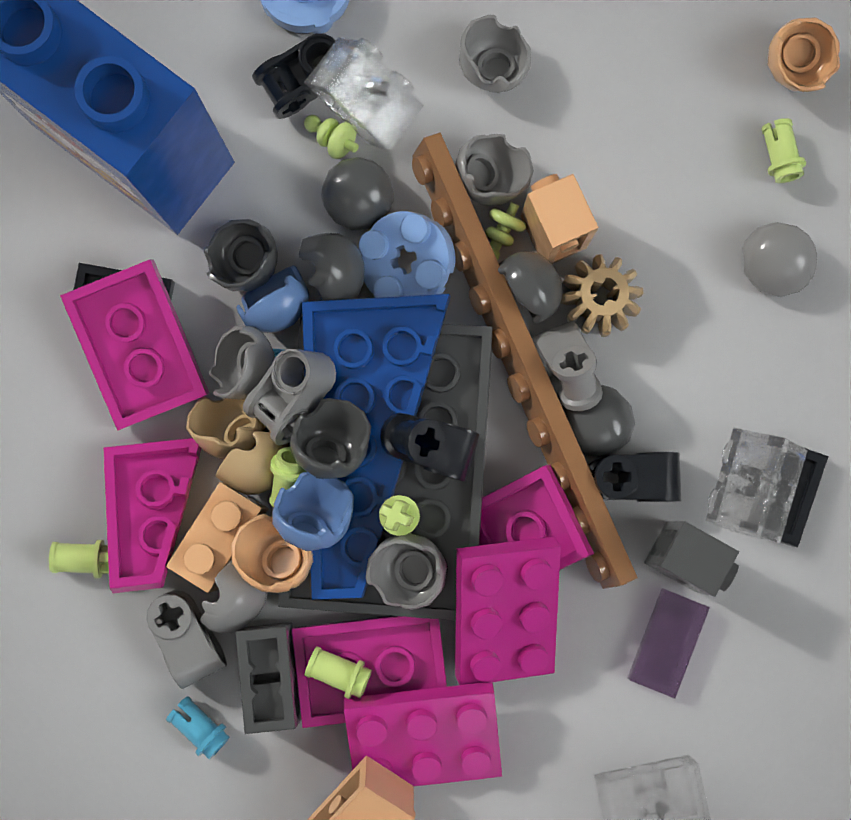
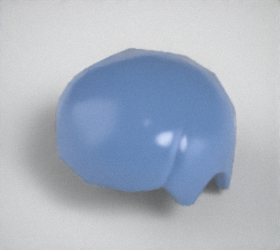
[236,265,309,333]
[272,472,354,551]

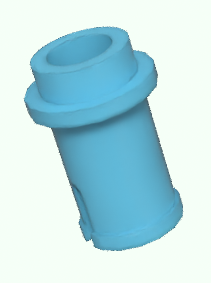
[166,696,230,760]

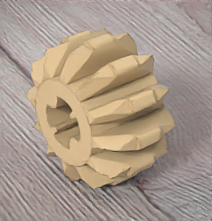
[561,254,644,337]

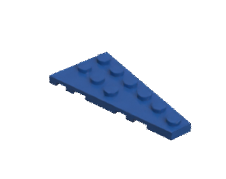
[302,294,451,600]

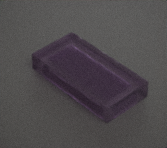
[627,588,710,699]

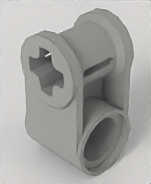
[531,321,603,411]
[243,349,336,445]
[146,590,227,689]

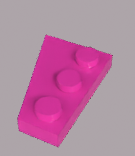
[103,438,201,593]

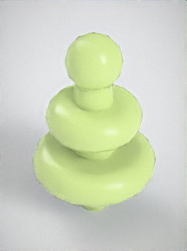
[304,115,359,159]
[485,202,526,260]

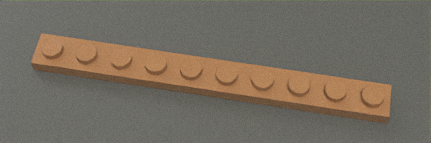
[412,132,638,589]

